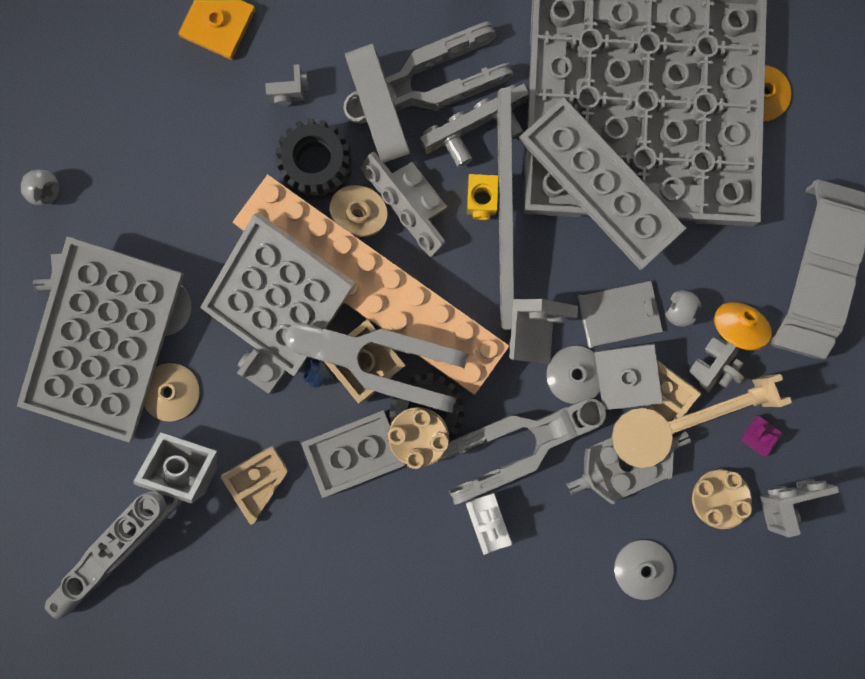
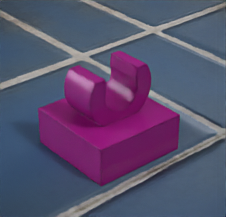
[739,416,783,457]

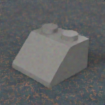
[133,432,217,504]

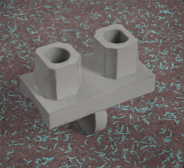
[689,337,744,393]

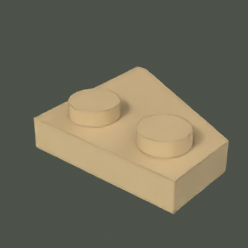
[221,445,288,525]

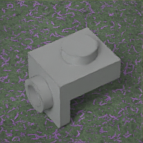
[265,64,309,106]

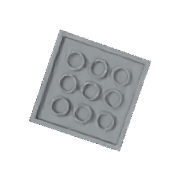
[200,212,356,376]

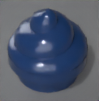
[303,359,335,388]

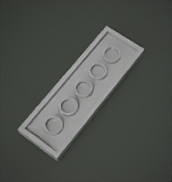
[519,97,686,270]

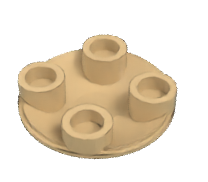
[388,407,449,469]
[692,469,752,529]

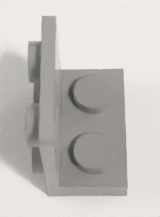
[509,299,578,364]
[759,479,839,537]

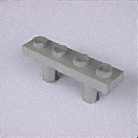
[420,84,529,168]

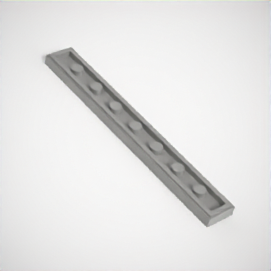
[497,88,514,329]

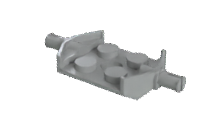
[566,431,691,504]

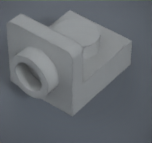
[237,349,286,394]

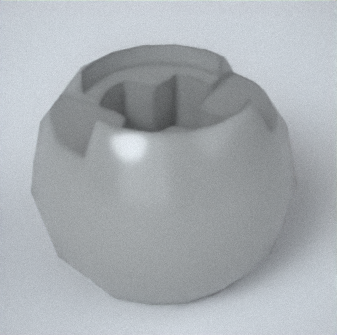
[21,169,59,206]
[665,290,702,327]

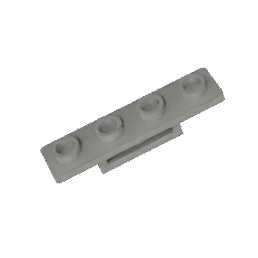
[361,152,447,257]

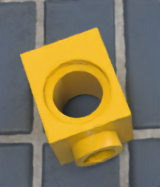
[467,174,499,220]

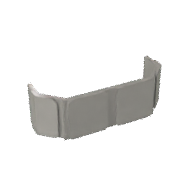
[768,179,865,360]

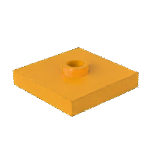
[178,0,256,60]

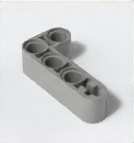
[345,43,410,163]

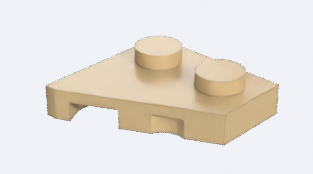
[646,360,701,422]

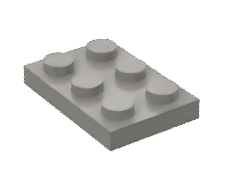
[301,410,406,498]

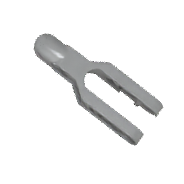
[343,21,514,124]
[284,323,469,413]
[437,399,606,505]
[45,491,182,619]

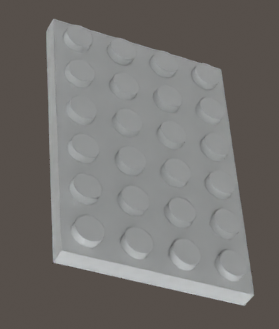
[17,236,184,443]

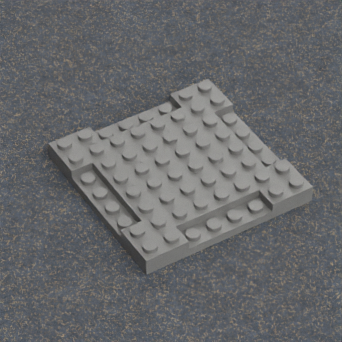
[522,0,767,227]

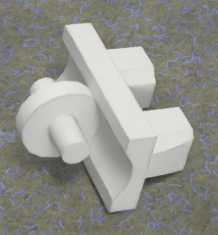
[466,493,512,555]

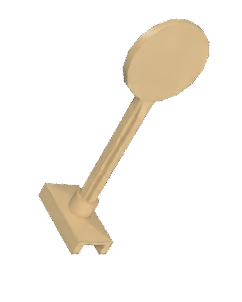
[612,374,792,468]

